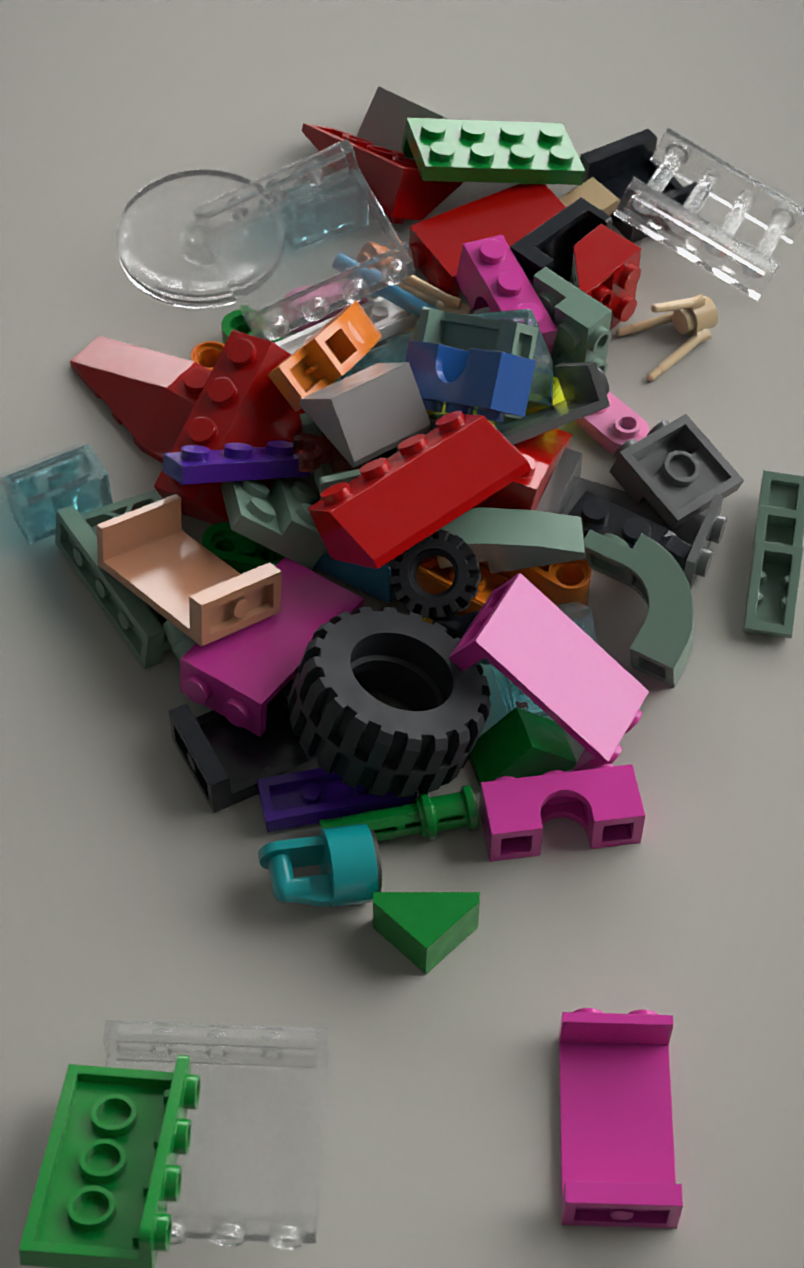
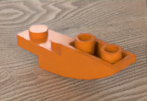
[268,300,382,412]

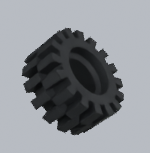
[389,529,481,620]

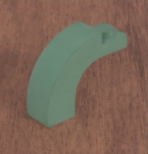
[584,530,694,687]

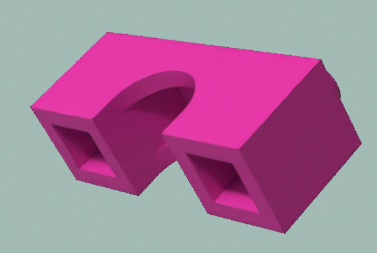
[456,235,558,368]
[479,764,646,862]

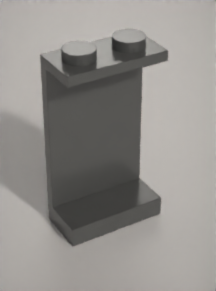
[424,362,610,445]
[536,448,727,589]

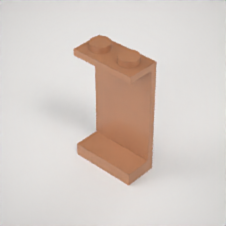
[97,494,282,647]

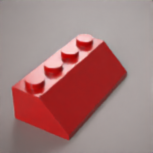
[154,329,306,525]
[307,411,532,569]

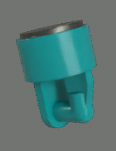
[258,824,382,908]

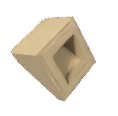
[559,177,622,216]

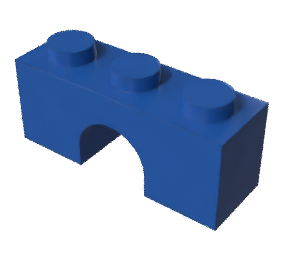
[405,340,536,423]

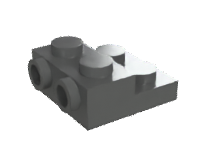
[609,414,744,530]

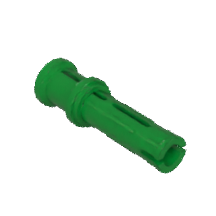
[320,785,479,842]

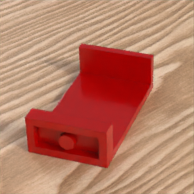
[406,184,566,298]

